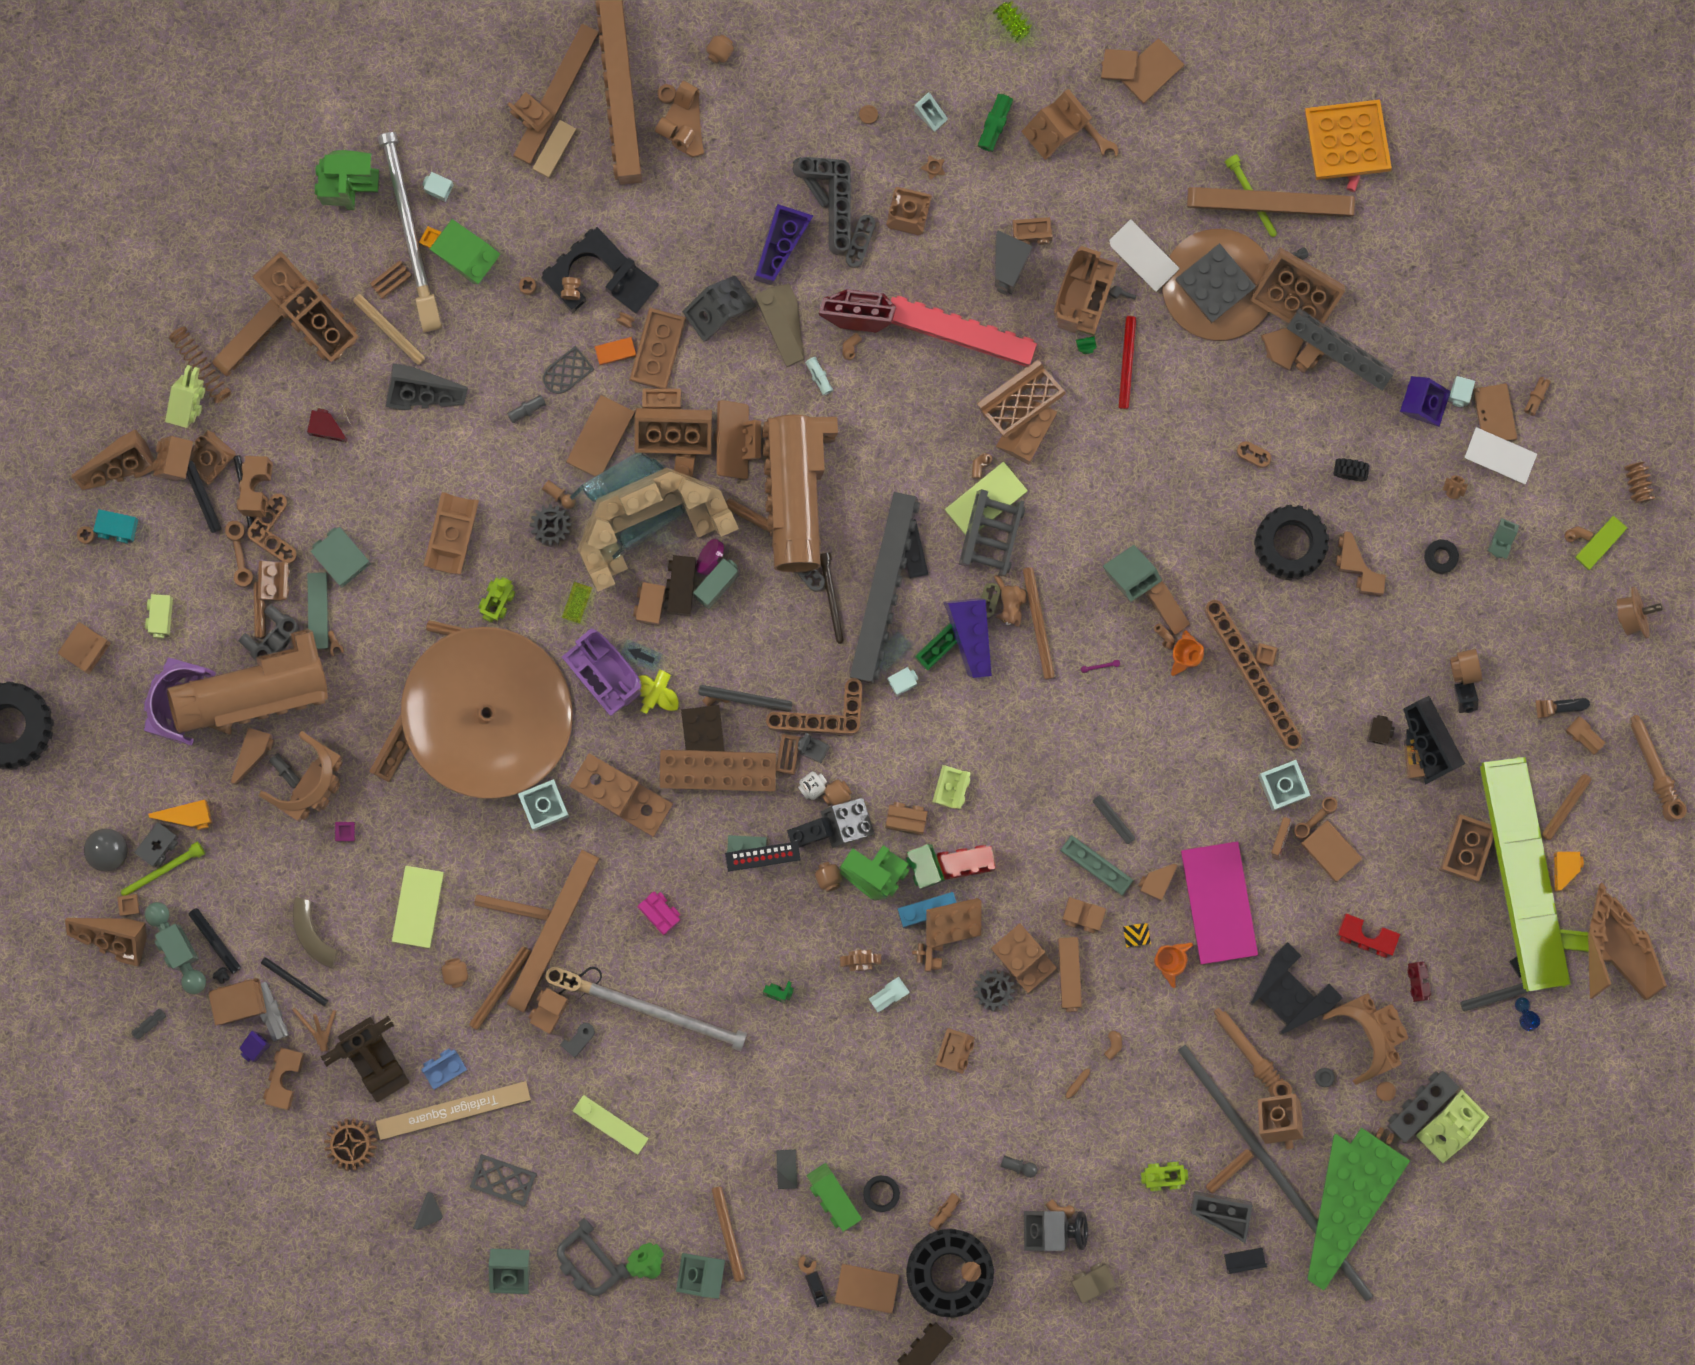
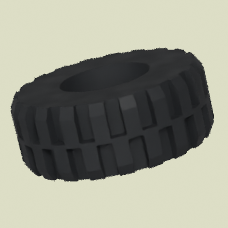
[0,681,54,770]
[906,1229,994,1318]

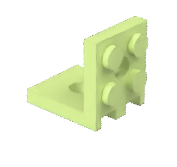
[1416,1090,1489,1163]

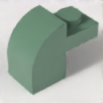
[1487,518,1519,559]

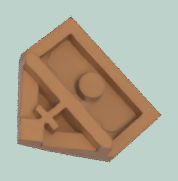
[1261,327,1304,370]

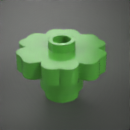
[626,1243,664,1279]

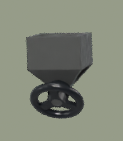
[1024,1211,1088,1251]

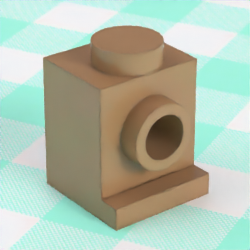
[1294,343,1325,373]

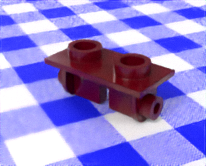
[1407,961,1432,1002]

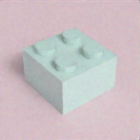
[1258,760,1311,811]
[518,779,569,831]

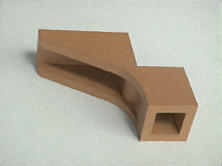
[1336,531,1386,596]

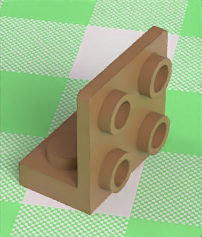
[58,622,111,674]

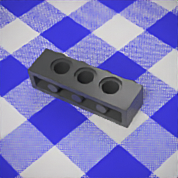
[1387,1071,1460,1143]

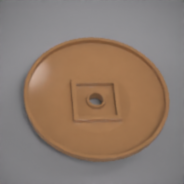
[1162,229,1270,341]

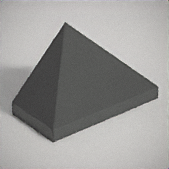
[776,1149,797,1189]
[413,1192,443,1230]

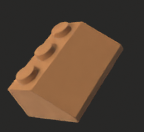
[996,399,1057,465]

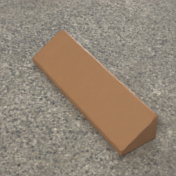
[369,714,408,782]

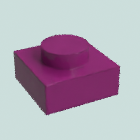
[335,822,355,842]

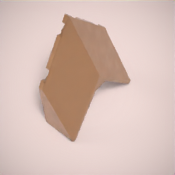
[1588,882,1667,1000]

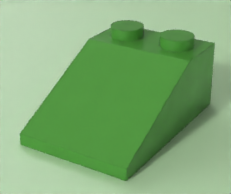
[429,219,500,284]

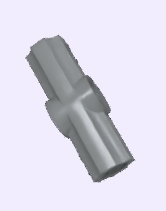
[260,982,289,1042]

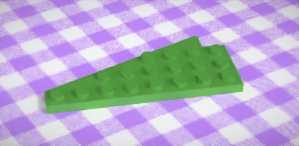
[1307,1128,1410,1291]

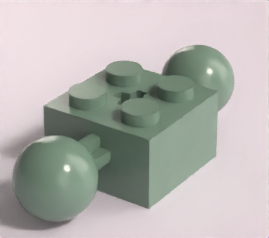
[144,902,206,994]

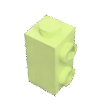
[145,594,173,639]

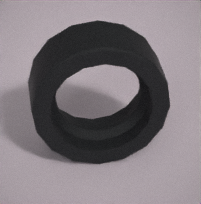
[863,1175,900,1212]

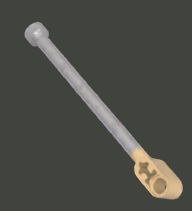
[378,132,442,333]
[546,967,747,1051]

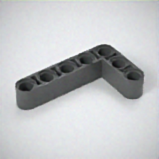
[793,157,851,255]

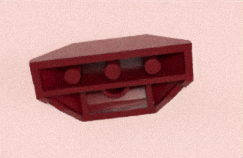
[818,289,896,333]

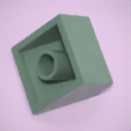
[489,1249,530,1294]
[676,1253,725,1299]

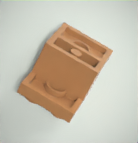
[1021,89,1092,160]
[991,923,1057,993]

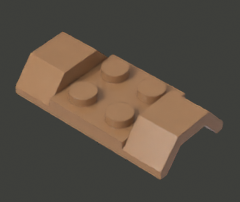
[423,492,479,575]

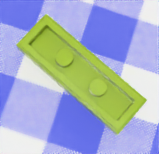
[1575,515,1627,570]

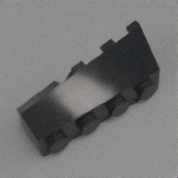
[1403,696,1465,785]

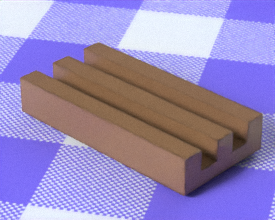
[370,260,412,299]
[776,734,801,775]

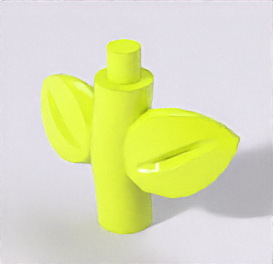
[638,669,679,714]

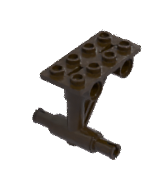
[320,1016,410,1102]

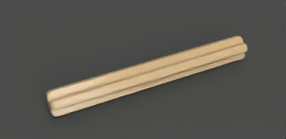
[353,294,425,365]

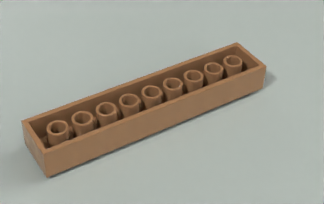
[595,0,642,185]

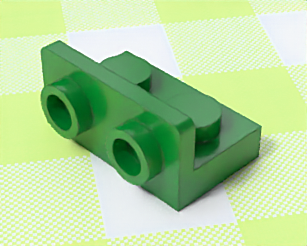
[763,981,794,1004]

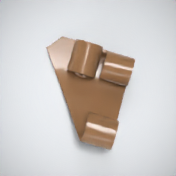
[655,80,704,158]

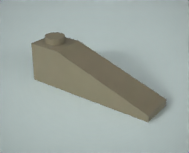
[755,284,804,367]

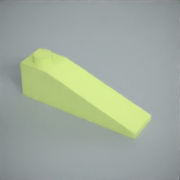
[573,1095,649,1155]

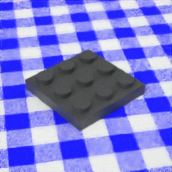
[1175,243,1256,324]

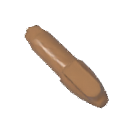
[1065,1068,1090,1099]

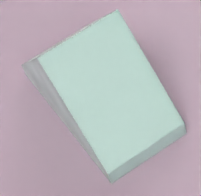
[914,92,948,132]

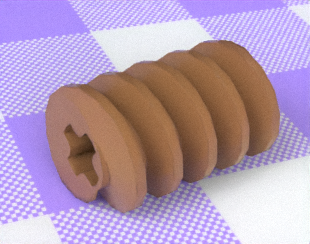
[1624,462,1655,503]

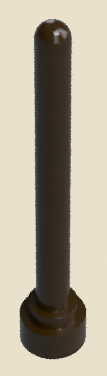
[820,552,844,644]

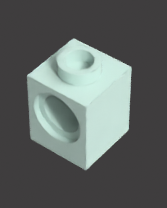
[422,172,454,202]
[1449,376,1475,407]
[887,667,918,696]

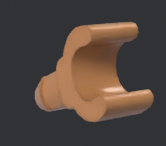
[328,631,344,656]

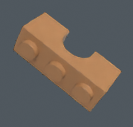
[236,456,273,517]
[263,1048,305,1110]

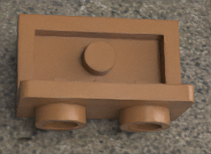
[1012,217,1053,245]

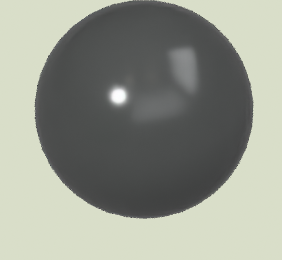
[84,828,128,872]

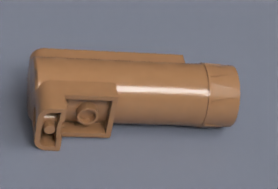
[762,414,838,572]
[167,629,328,734]

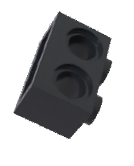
[787,817,835,848]

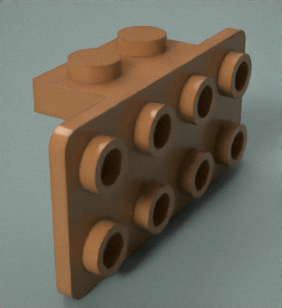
[717,400,761,479]

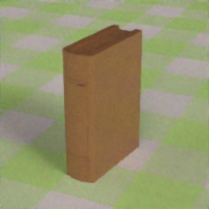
[1301,820,1363,882]
[208,978,266,1025]

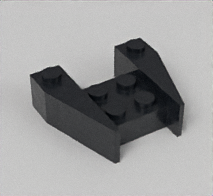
[1249,942,1343,1035]

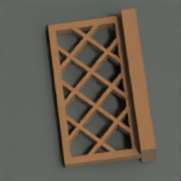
[977,360,1066,438]

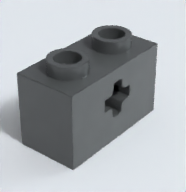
[134,822,179,868]

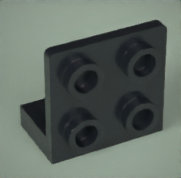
[605,257,659,314]

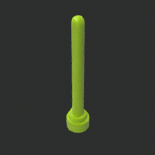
[1224,154,1277,237]
[121,841,205,896]

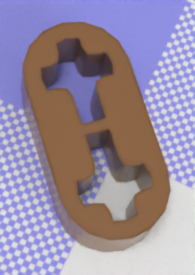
[1236,441,1271,468]

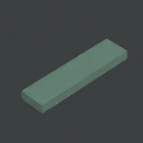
[307,572,329,649]
[1060,835,1134,896]

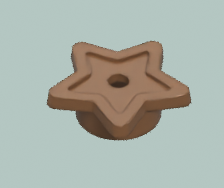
[921,155,945,180]

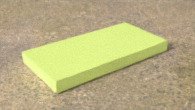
[945,462,1028,535]
[392,866,444,948]

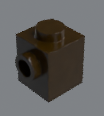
[1367,715,1395,746]

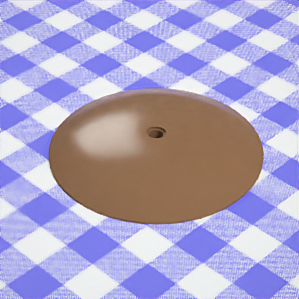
[401,627,573,799]

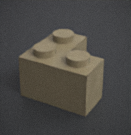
[1070,1263,1116,1303]

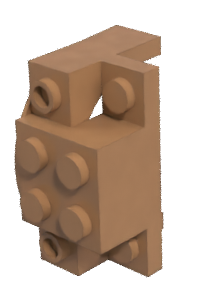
[1054,246,1118,336]
[259,731,343,822]
[1322,993,1409,1085]

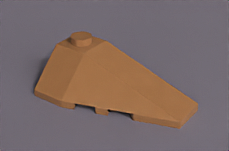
[71,429,154,490]
[65,918,147,966]

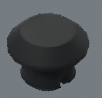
[213,967,230,984]

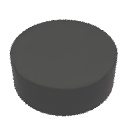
[1315,1068,1335,1087]

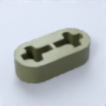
[981,583,1000,619]

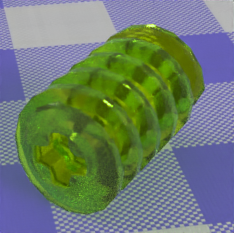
[993,0,1033,43]

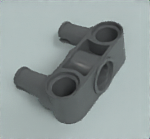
[238,604,299,661]

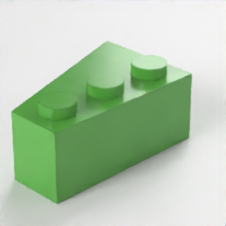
[806,1163,862,1232]

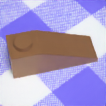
[1144,581,1190,635]
[231,727,274,785]

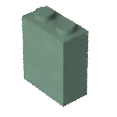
[311,527,371,588]
[1103,545,1162,602]
[693,558,739,610]

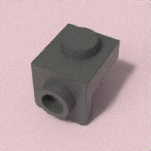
[798,733,830,764]

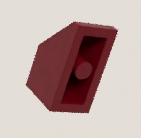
[307,408,347,442]

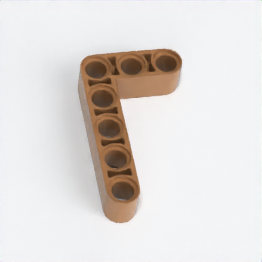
[766,678,862,735]

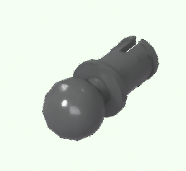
[1001,1155,1038,1178]

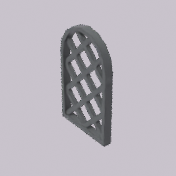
[543,346,594,394]

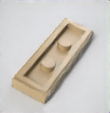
[532,120,577,178]

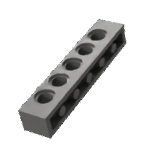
[1287,308,1394,391]

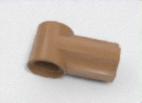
[1565,716,1605,755]

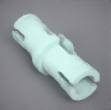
[805,357,833,396]

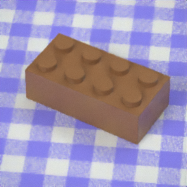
[635,408,712,455]

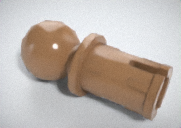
[542,480,576,509]

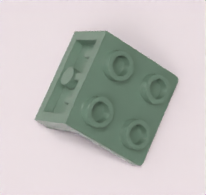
[726,835,767,853]

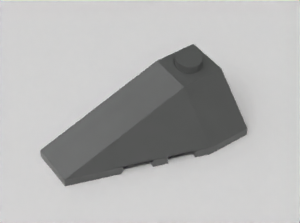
[385,363,468,410]

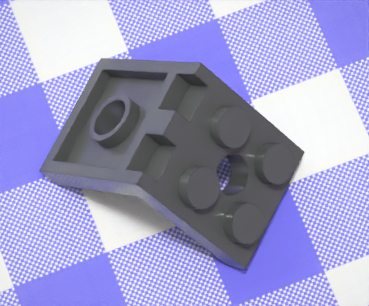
[682,275,756,342]

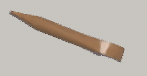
[1084,122,1118,158]

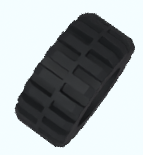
[1254,505,1329,580]

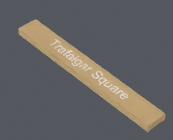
[376,1081,531,1140]

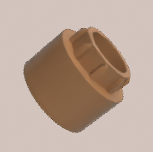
[1450,649,1482,685]

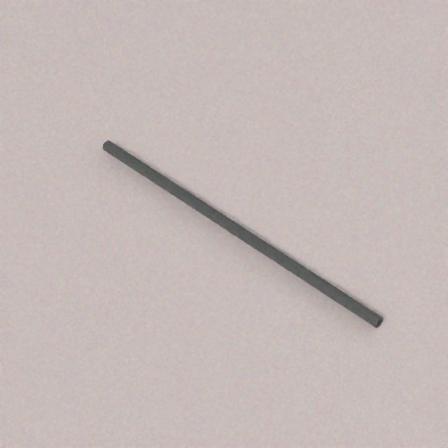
[1178,1044,1373,1301]

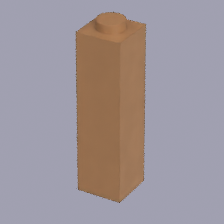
[1058,937,1082,1012]

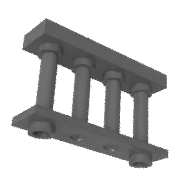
[958,489,1026,576]

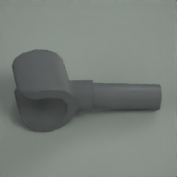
[1108,286,1137,300]

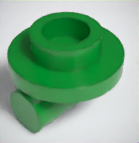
[1076,336,1097,354]

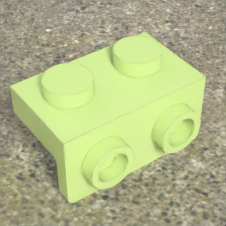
[932,765,970,809]

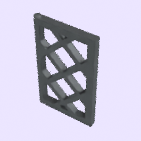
[470,1154,537,1207]

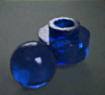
[1515,997,1540,1032]

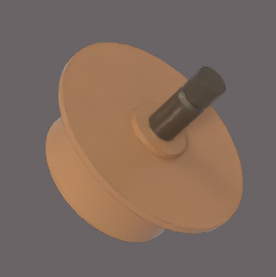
[1617,586,1663,639]

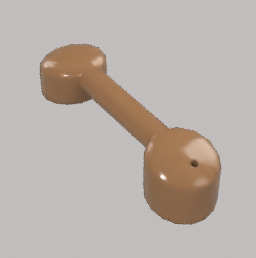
[225,521,253,587]

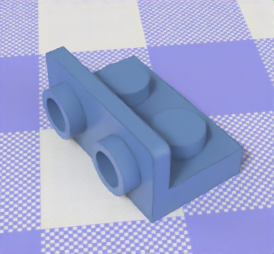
[421,1048,467,1090]

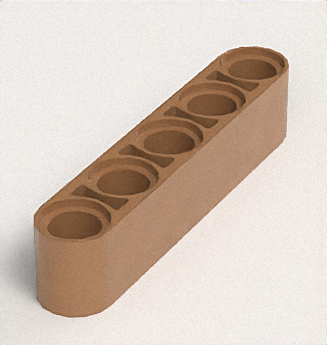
[212,299,284,377]

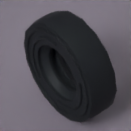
[1424,539,1459,574]

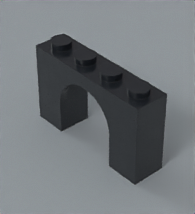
[541,227,627,313]

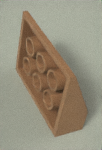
[1250,247,1345,324]

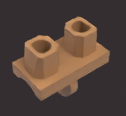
[912,943,943,972]

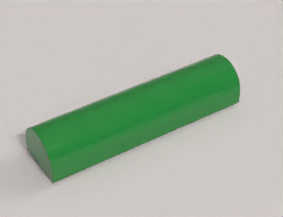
[914,623,957,671]

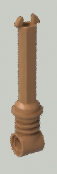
[1630,715,1687,822]
[1213,1008,1292,1097]

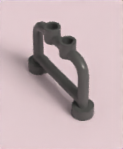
[557,1218,631,1296]

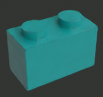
[93,509,139,544]

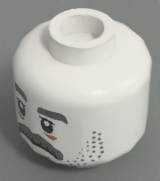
[798,772,828,800]

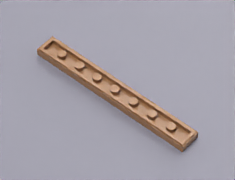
[513,24,599,165]

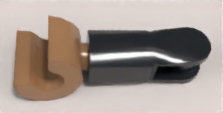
[1535,698,1590,719]
[798,1255,829,1308]

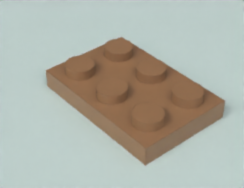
[926,898,982,947]

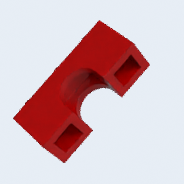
[1336,913,1400,958]

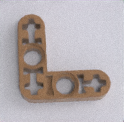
[248,494,297,564]

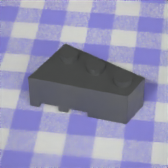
[1190,1191,1253,1244]

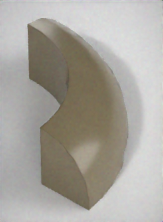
[293,897,339,969]

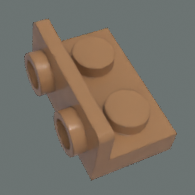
[507,92,553,132]
[642,389,681,409]
[258,561,290,601]
[935,1028,975,1074]

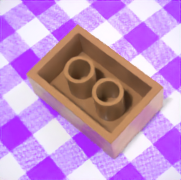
[1439,814,1494,883]

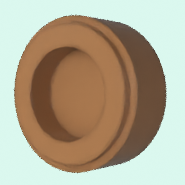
[658,84,676,104]

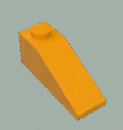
[148,799,212,830]

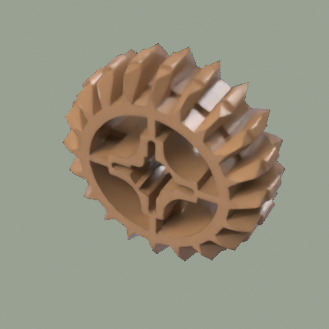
[324,1118,377,1171]

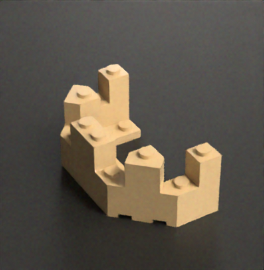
[577,468,739,592]

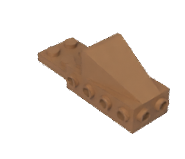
[252,251,359,362]

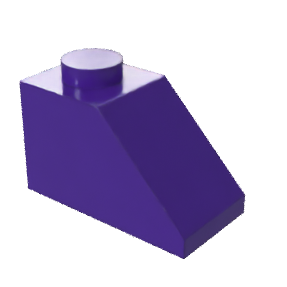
[239,1031,271,1062]

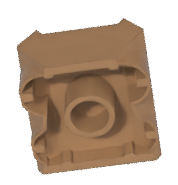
[886,187,932,236]
[189,430,236,485]

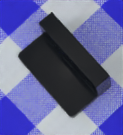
[1224,1247,1268,1274]

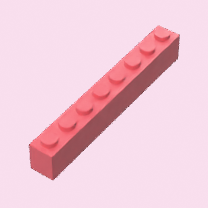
[891,296,1037,367]

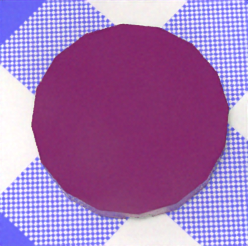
[696,538,724,575]

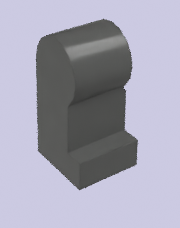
[560,1023,595,1058]

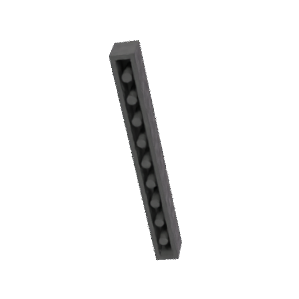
[850,492,920,684]

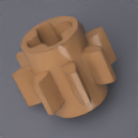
[1443,475,1468,499]

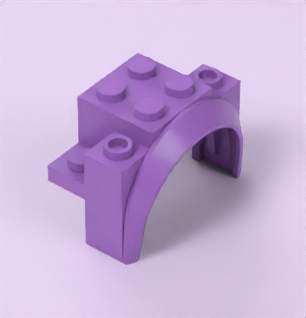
[562,628,641,716]
[144,657,216,746]

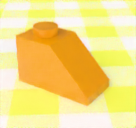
[1554,852,1584,891]

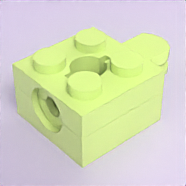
[165,365,205,428]

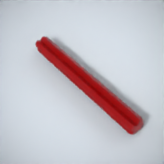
[1118,316,1136,409]

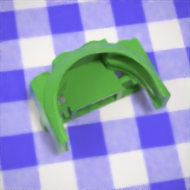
[315,150,379,210]
[840,845,909,901]

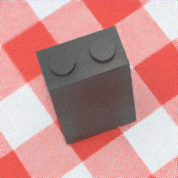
[995,230,1033,295]

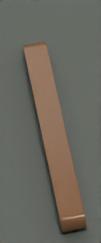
[1187,187,1355,217]
[1205,600,1302,751]
[507,850,600,1013]

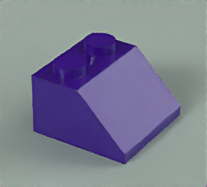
[1400,376,1451,427]

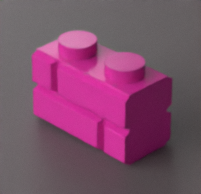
[637,891,681,936]

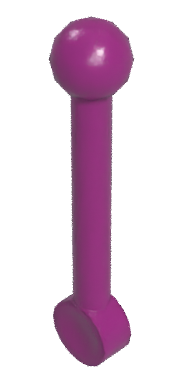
[1081,660,1120,673]

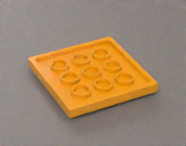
[1305,99,1392,180]

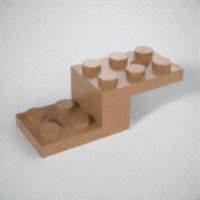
[569,753,673,837]

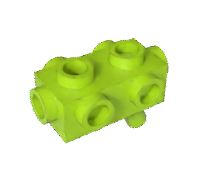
[478,577,516,623]
[1140,1161,1188,1191]

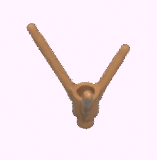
[292,1008,336,1051]

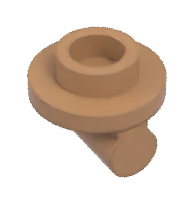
[961,1261,981,1282]

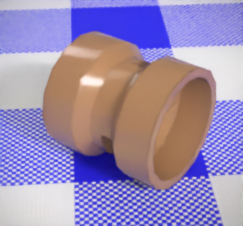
[561,277,581,300]

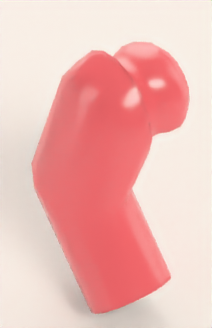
[1346,175,1360,192]

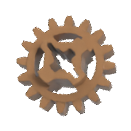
[840,950,882,971]

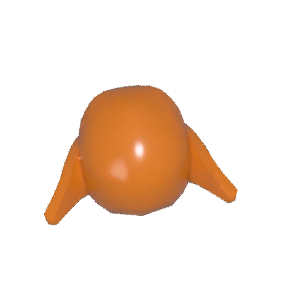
[1171,630,1204,676]
[1154,942,1193,988]

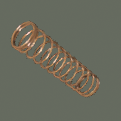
[169,326,231,403]

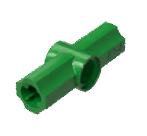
[978,93,1013,152]

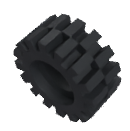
[1333,458,1370,482]

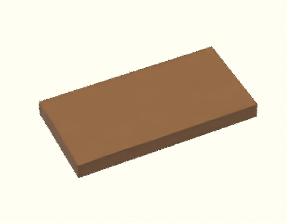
[629,308,686,389]
[566,395,635,479]

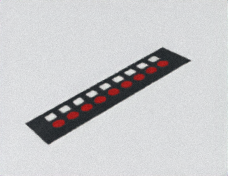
[725,841,801,872]

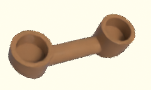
[1294,797,1338,839]

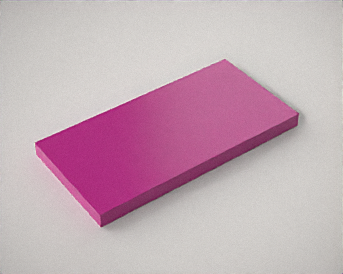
[1181,841,1258,965]

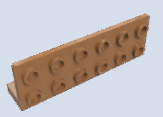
[660,749,776,791]

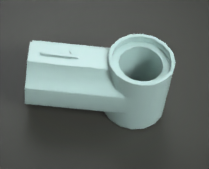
[869,977,910,1012]

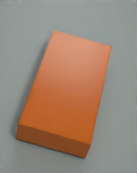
[595,337,636,365]

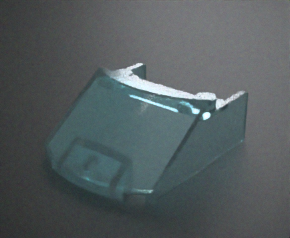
[570,453,685,559]

